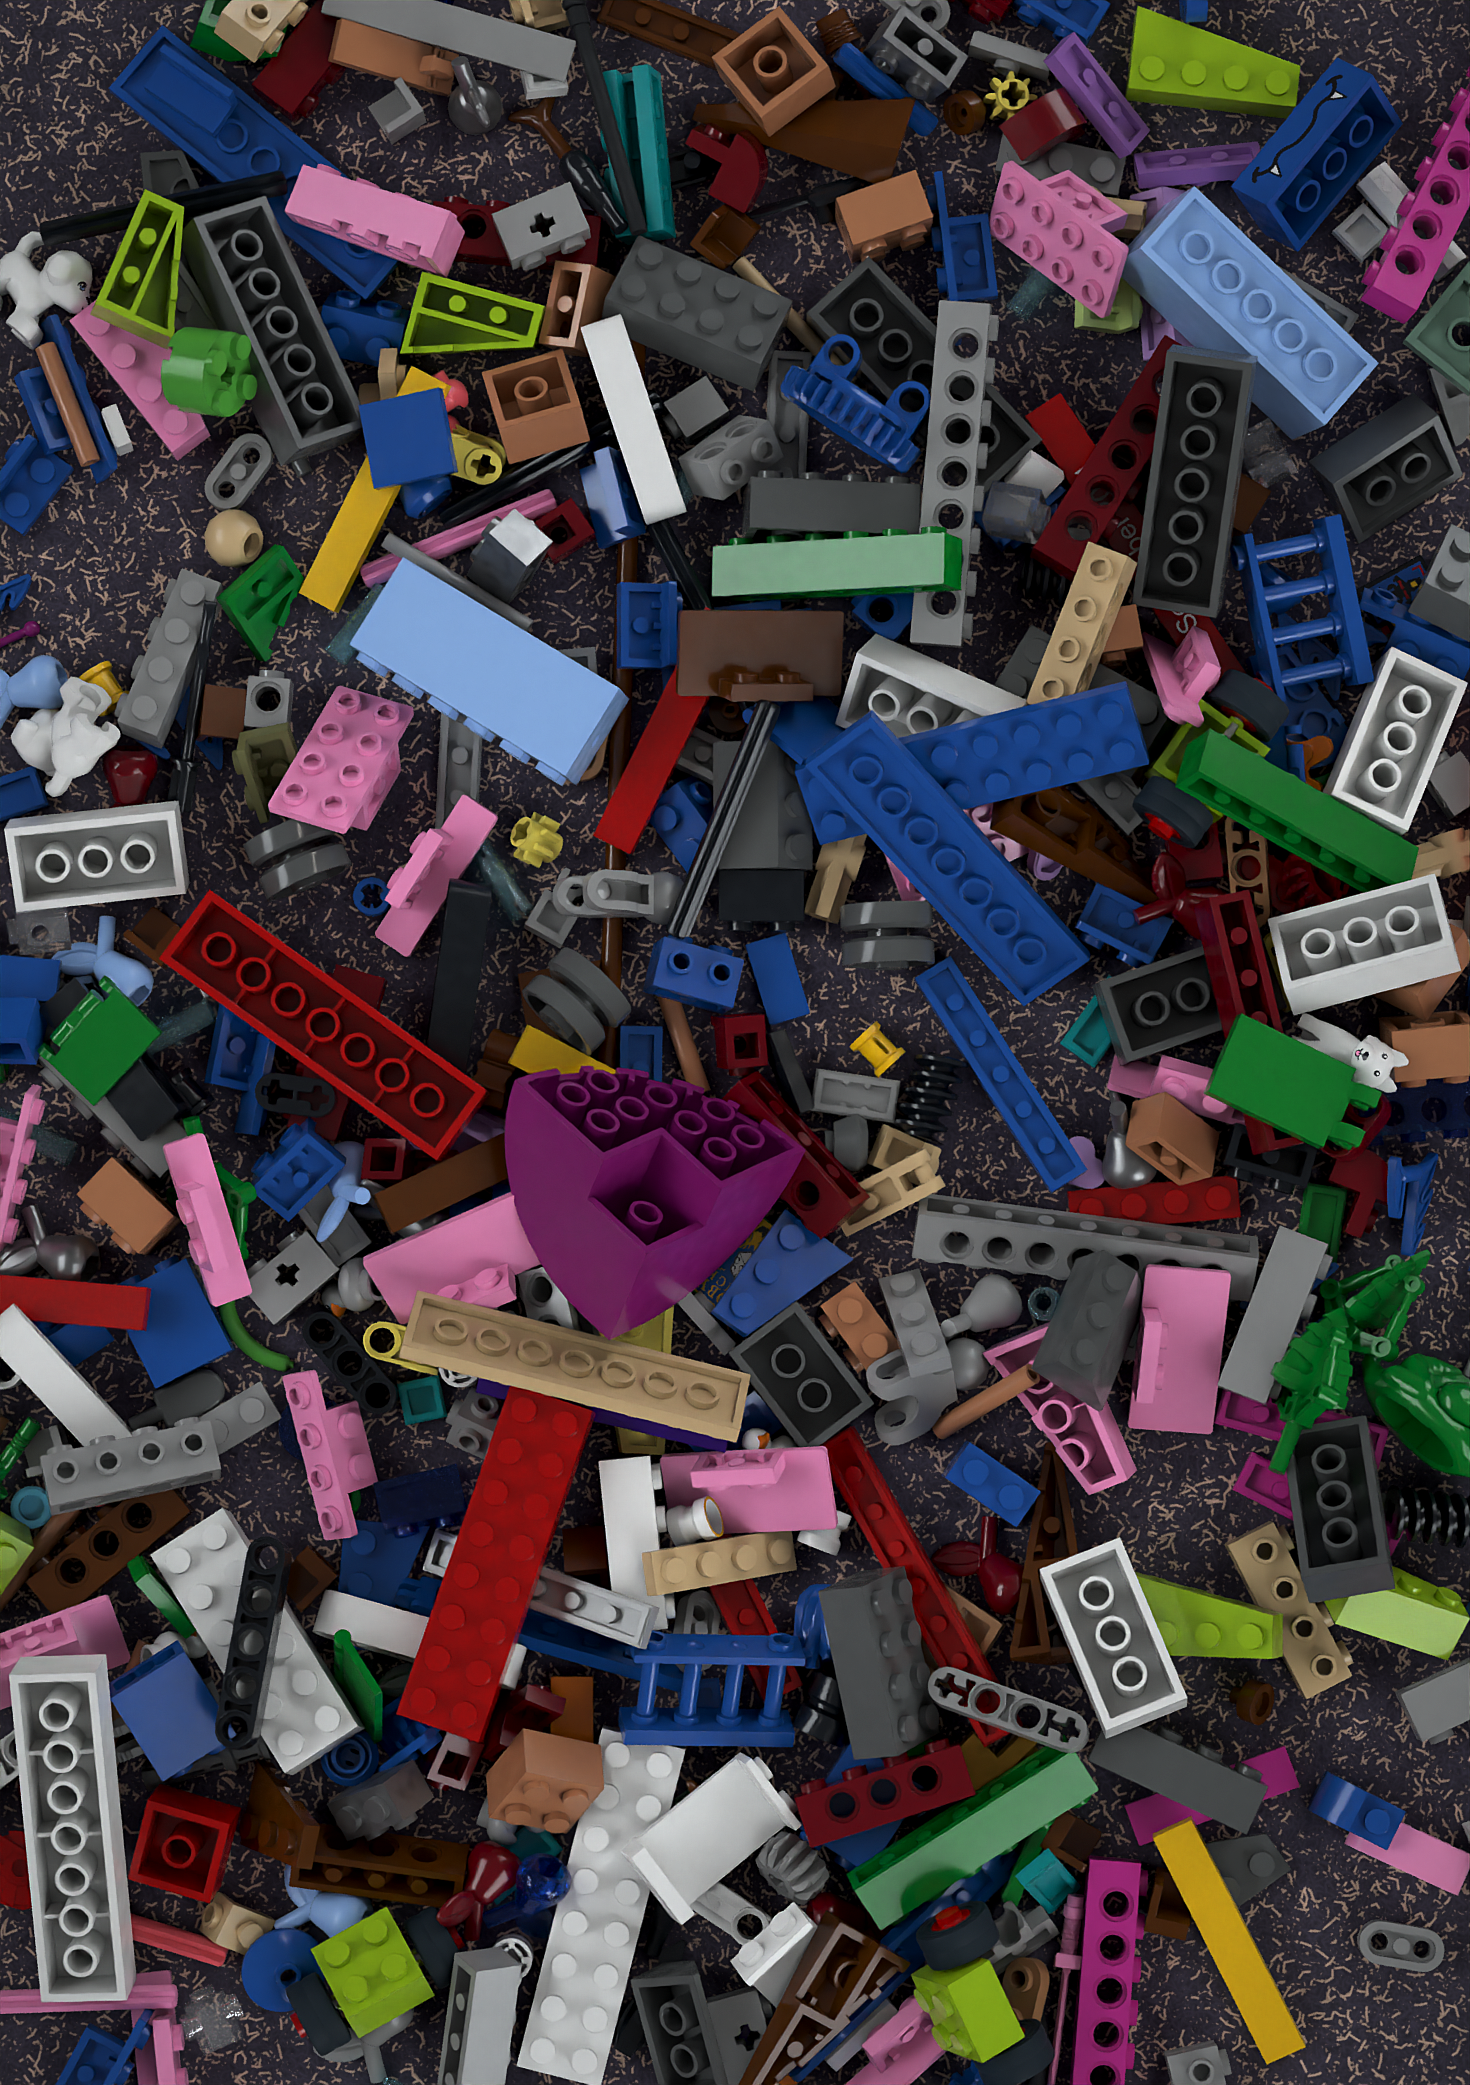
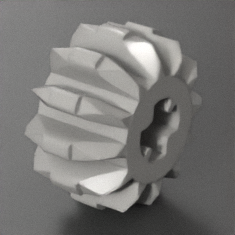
[755,1831,830,1905]

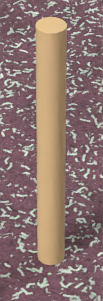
[732,256,857,383]

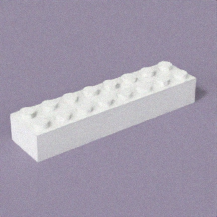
[9,1654,137,2002]
[517,1725,686,2085]

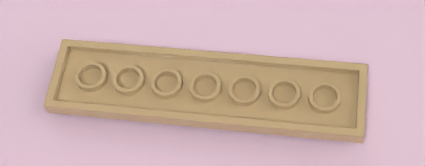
[399,1290,751,1443]

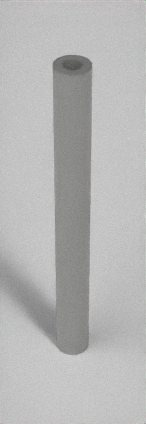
[381,532,534,632]

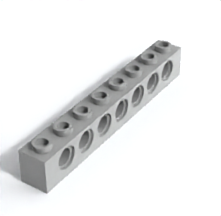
[910,300,999,648]
[912,1194,1259,1302]

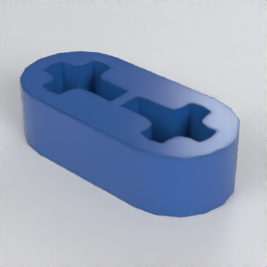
[1179,0,1208,23]

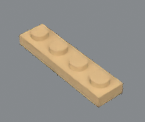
[641,1531,797,1596]

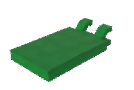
[1203,1013,1382,1150]

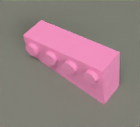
[284,164,465,278]
[69,300,211,461]
[982,1322,1137,1495]

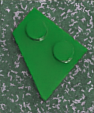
[216,544,304,662]

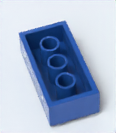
[1231,58,1403,252]

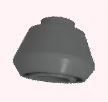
[824,1114,868,1172]

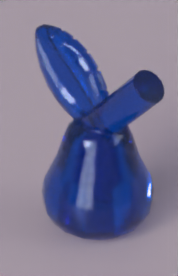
[483,1853,571,1939]

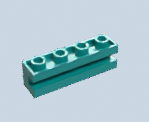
[600,64,676,245]

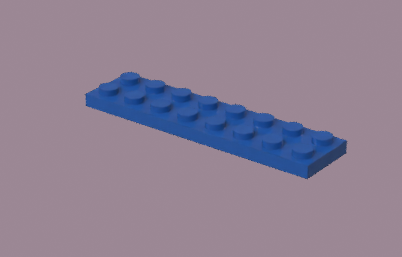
[108,25,401,303]
[795,681,1149,845]
[805,710,1090,1006]

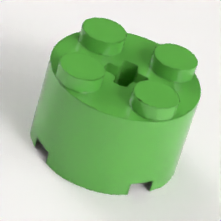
[161,327,257,417]

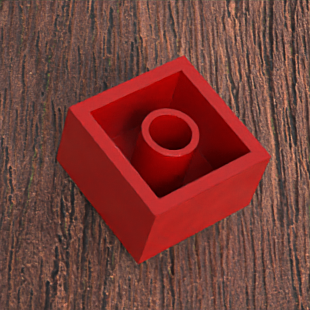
[128,1784,241,1904]

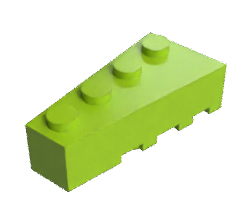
[1125,6,1300,119]
[1134,1571,1283,1659]

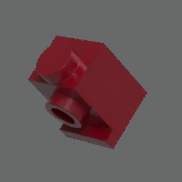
[534,498,596,565]
[711,1012,768,1076]
[418,1730,485,1791]

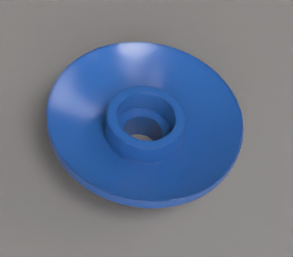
[241,1928,325,2012]

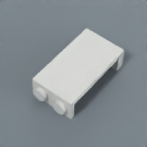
[621,1752,802,1925]
[730,1902,898,2072]

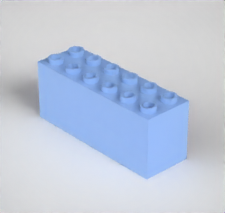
[1121,186,1379,440]
[350,557,629,786]

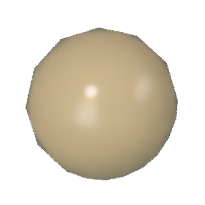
[204,509,263,568]

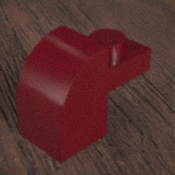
[999,87,1087,162]
[685,123,768,213]
[361,1138,460,1188]
[1324,1146,1388,1239]
[481,1684,566,1762]

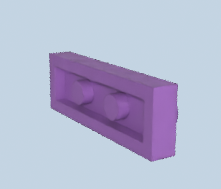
[1043,32,1150,159]
[1133,141,1260,189]

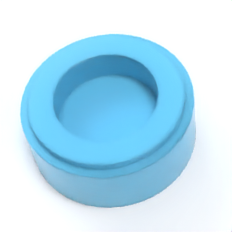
[10,1486,51,1529]

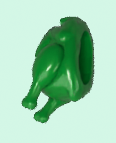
[1361,1353,1470,1478]

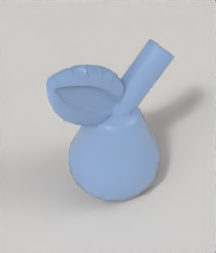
[0,655,68,729]
[52,916,154,1007]
[316,1141,370,1243]
[274,1864,373,1938]

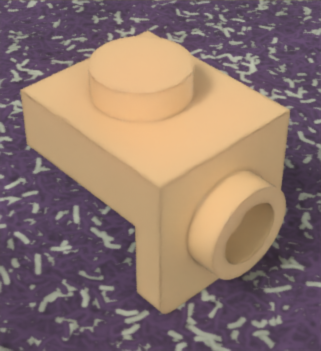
[509,0,570,32]
[358,348,408,405]
[867,1124,941,1185]
[200,1892,276,1955]

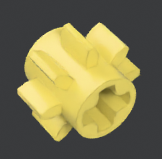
[983,71,1037,121]
[510,812,563,868]

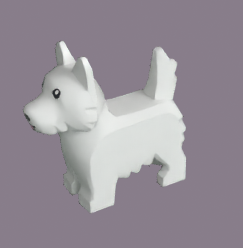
[1292,1013,1409,1093]

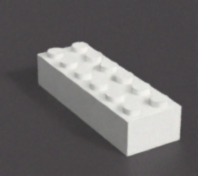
[150,1508,365,1775]

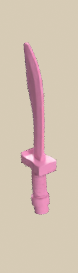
[1047,1893,1085,2085]

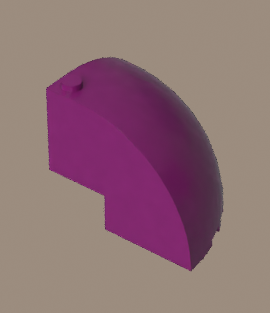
[505,1066,806,1340]

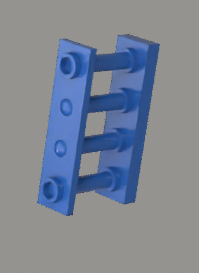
[1230,514,1375,701]
[618,1630,806,1747]

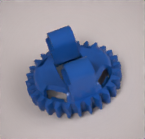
[780,334,931,473]

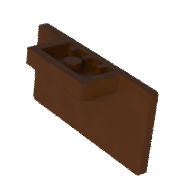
[676,610,844,702]

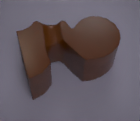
[471,1028,522,1115]

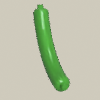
[218,1300,294,1372]

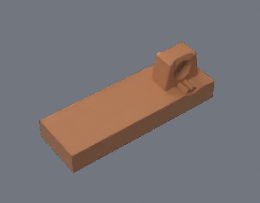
[328,18,459,96]

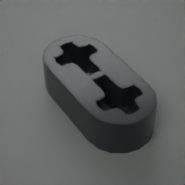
[255,1073,337,1118]

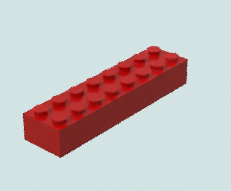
[159,889,490,1163]
[396,1386,596,1743]

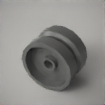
[243,819,352,902]
[840,901,935,971]
[522,947,631,1055]

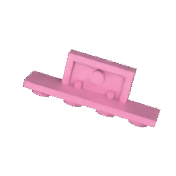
[1142,625,1221,728]
[375,795,498,957]
[1107,1055,1246,1125]
[0,1084,45,1252]
[163,1133,252,1307]
[283,1370,378,1541]
[131,1970,189,2085]
[845,1995,946,2085]

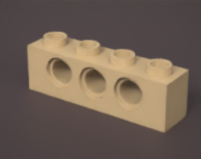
[1026,541,1137,705]

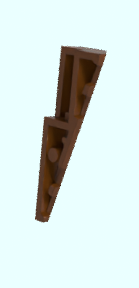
[692,97,916,184]
[990,785,1172,918]
[1009,1442,1079,1666]
[739,1910,911,2085]

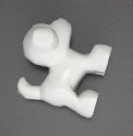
[0,231,93,350]
[11,676,120,797]

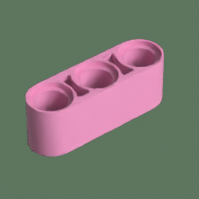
[1345,1822,1470,1896]

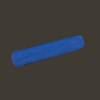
[833,42,938,137]

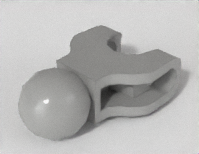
[552,869,684,925]
[866,1337,990,1445]

